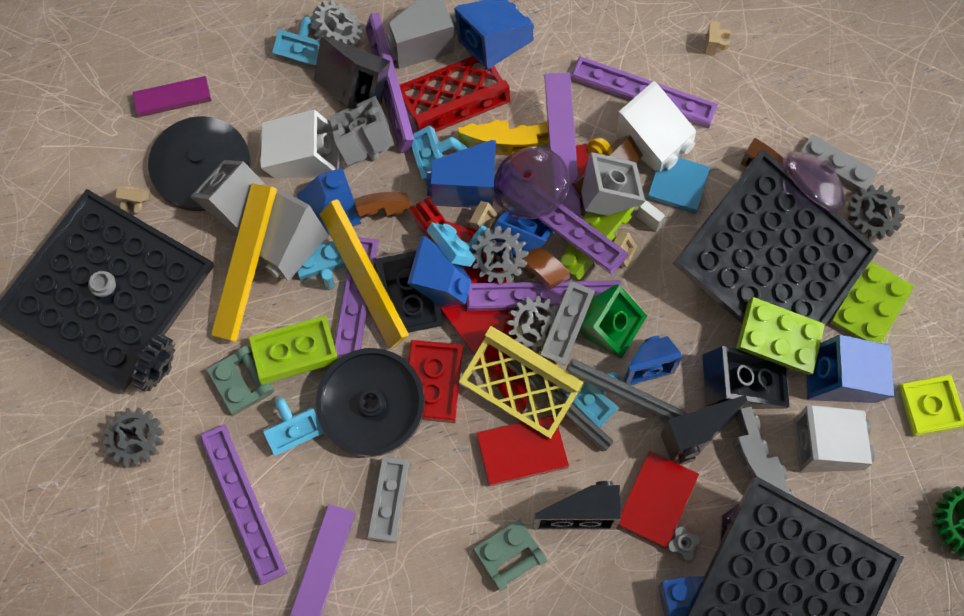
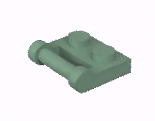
[207,346,274,416]
[473,519,547,592]

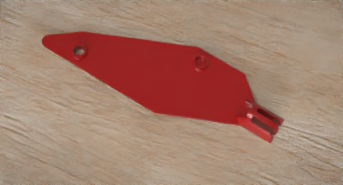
[407,197,527,413]

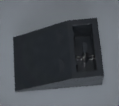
[314,35,390,109]

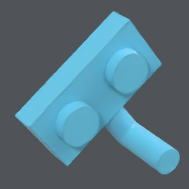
[272,17,320,66]
[412,125,467,182]
[427,223,488,267]
[297,241,346,289]
[561,372,621,428]
[263,396,324,456]

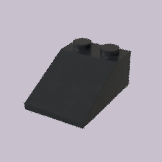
[376,248,443,333]
[702,346,790,409]
[661,395,747,465]
[533,481,621,530]

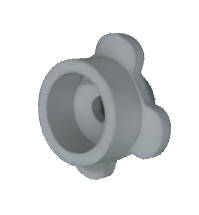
[668,527,700,560]

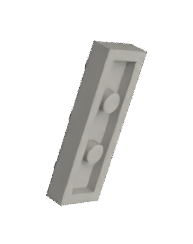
[798,134,878,192]
[540,281,595,365]
[368,456,410,543]

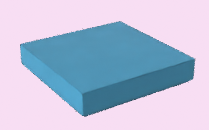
[647,157,710,214]

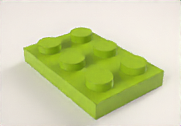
[830,261,914,343]
[736,297,825,375]
[249,315,338,385]

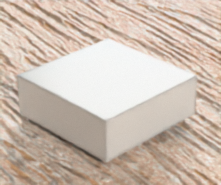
[636,201,665,232]

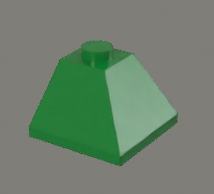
[579,284,647,358]

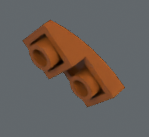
[354,192,411,216]
[522,247,570,290]

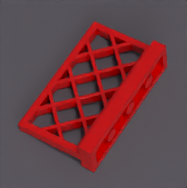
[399,56,511,132]

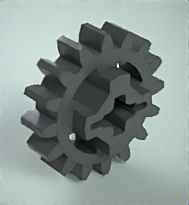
[847,185,905,240]
[102,407,164,468]

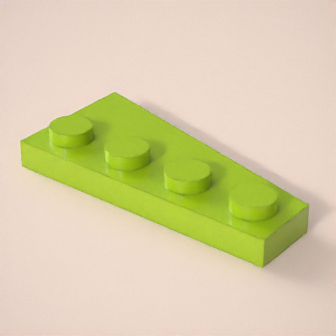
[559,200,646,280]

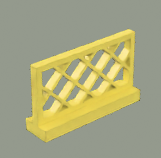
[459,326,585,438]

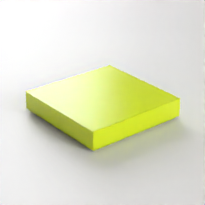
[898,375,964,437]

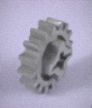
[310,0,363,46]
[472,226,529,284]
[506,296,559,353]

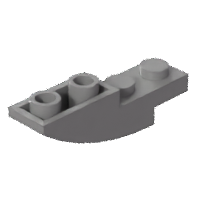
[733,407,795,497]

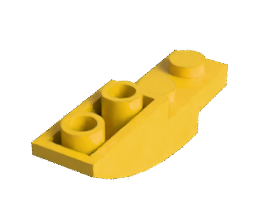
[458,120,549,156]

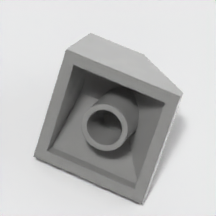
[581,152,645,216]

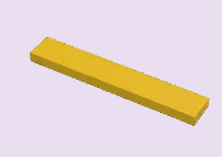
[211,183,277,342]
[319,200,409,349]

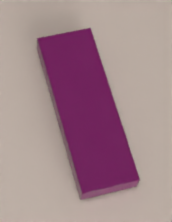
[133,76,212,117]

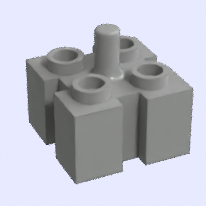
[330,96,394,165]

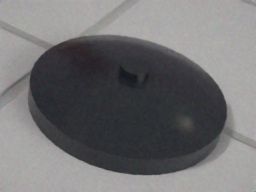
[148,116,251,211]
[316,348,425,457]

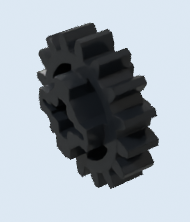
[131,334,176,392]

